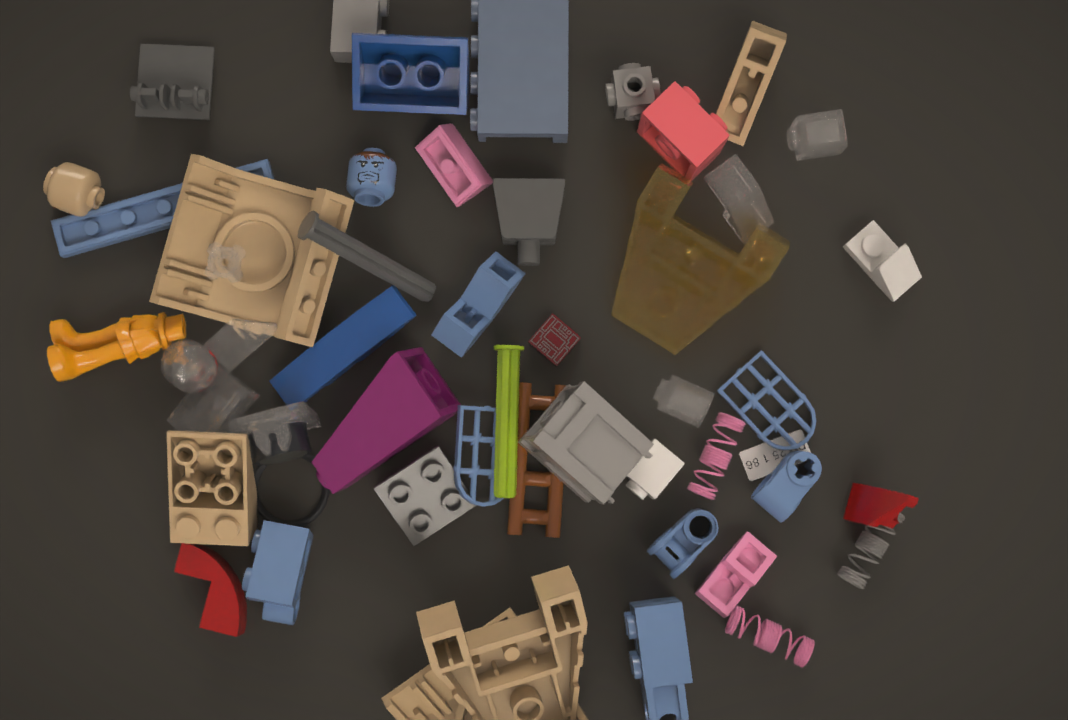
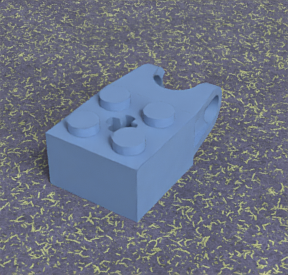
[624,596,693,720]

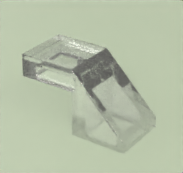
[704,154,775,244]

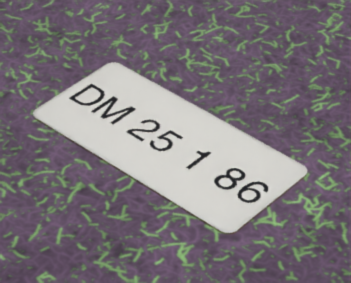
[739,430,810,481]

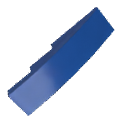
[269,285,417,411]

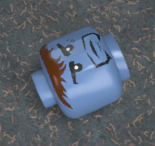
[346,148,397,207]

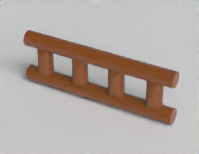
[507,382,566,538]

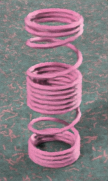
[687,412,746,500]
[725,605,815,668]

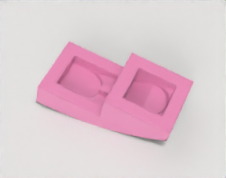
[695,531,777,618]

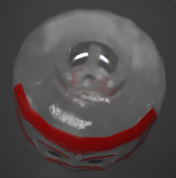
[161,339,218,393]

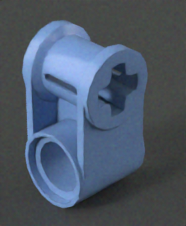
[751,450,822,523]
[647,508,719,579]

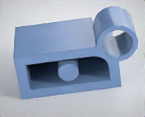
[242,520,314,625]

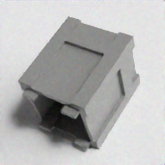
[518,381,654,505]

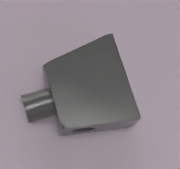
[493,178,565,266]

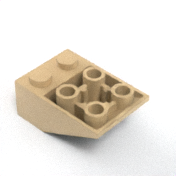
[167,430,257,546]

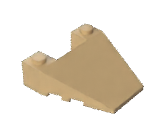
[416,565,588,720]

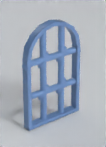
[717,350,817,451]
[453,405,504,507]

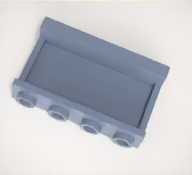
[470,0,569,143]

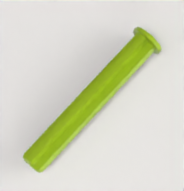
[494,345,524,498]

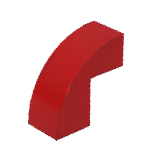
[174,543,247,637]

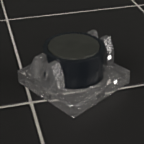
[228,401,321,465]

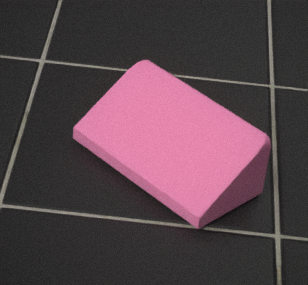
[415,123,493,207]

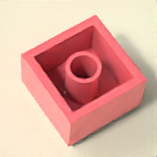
[637,81,730,184]

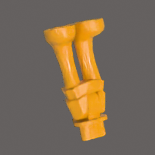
[47,312,186,382]

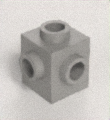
[605,63,661,121]

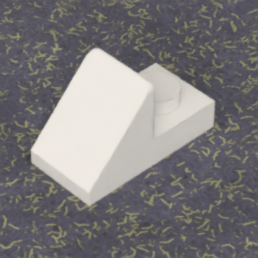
[843,220,922,302]

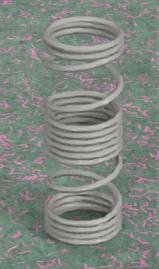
[837,513,905,590]

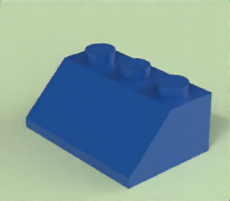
[352,33,469,115]

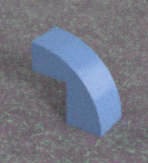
[431,251,526,358]

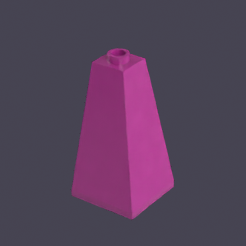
[312,347,461,494]

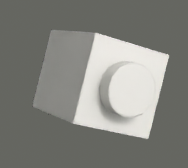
[626,439,685,500]

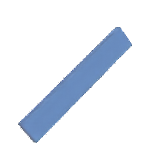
[51,159,275,258]

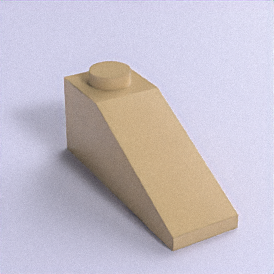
[716,21,787,146]

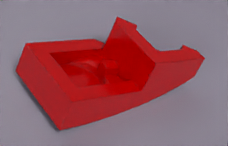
[843,483,919,529]

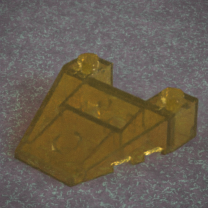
[612,163,790,355]

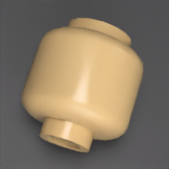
[43,162,105,217]

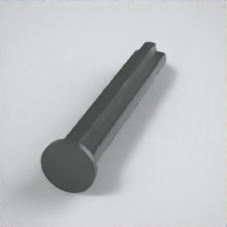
[298,211,436,302]

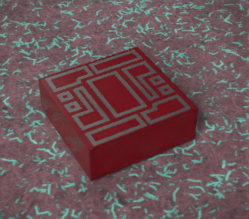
[528,313,581,367]

